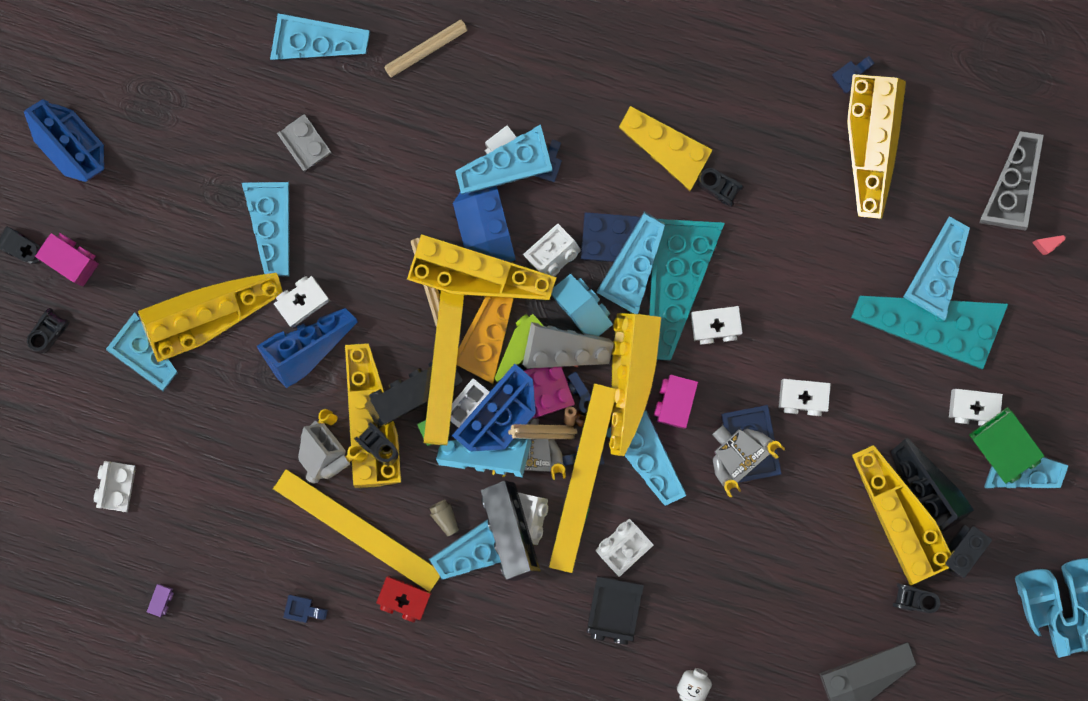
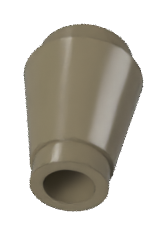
[429,500,459,536]

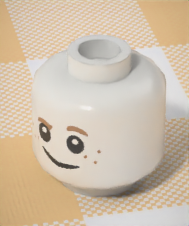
[677,668,712,701]

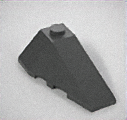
[819,642,916,701]

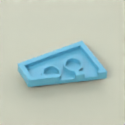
[106,312,177,392]
[429,520,501,579]

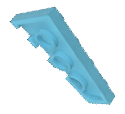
[270,14,370,60]
[455,124,553,195]
[242,182,289,276]
[597,212,665,314]
[903,216,970,320]
[606,411,687,506]
[436,438,532,477]

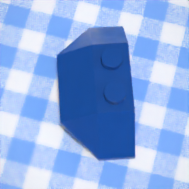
[24,99,104,182]
[453,186,516,262]
[452,364,536,452]

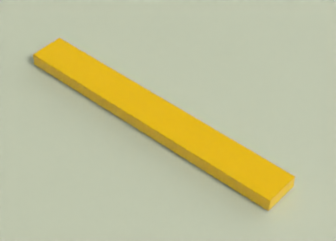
[424,291,464,446]
[549,384,617,573]
[273,469,440,592]

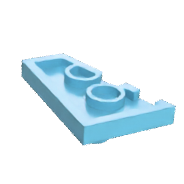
[984,457,1068,488]

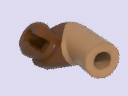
[564,406,586,427]

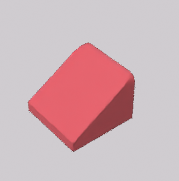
[1033,235,1065,255]

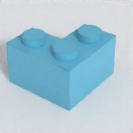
[551,274,613,336]

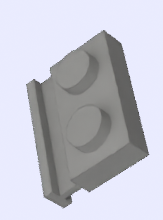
[277,114,331,172]

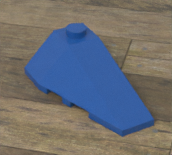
[257,308,357,388]

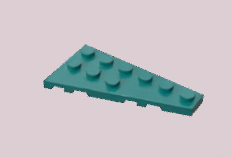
[649,219,725,361]
[851,296,1008,370]

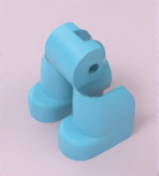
[1015,558,1088,658]

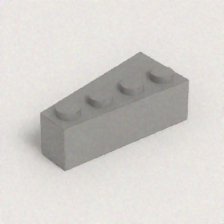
[979,131,1044,231]

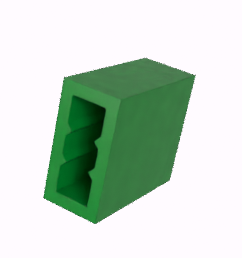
[969,407,1044,484]

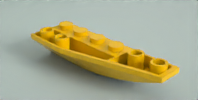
[847,74,906,219]
[407,234,557,300]
[138,273,283,362]
[609,313,661,456]
[345,344,401,488]
[852,445,951,585]

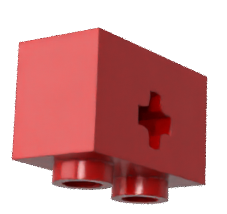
[376,576,432,623]

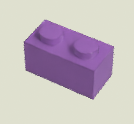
[147,584,174,617]

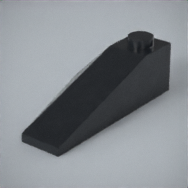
[891,438,974,533]

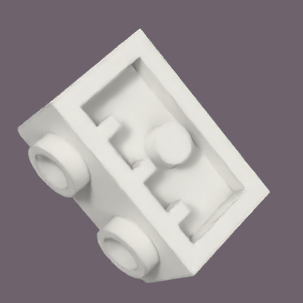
[523,224,581,276]
[94,461,136,512]
[518,493,548,545]
[595,519,653,577]

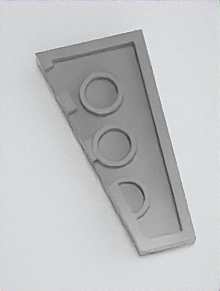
[523,322,614,369]

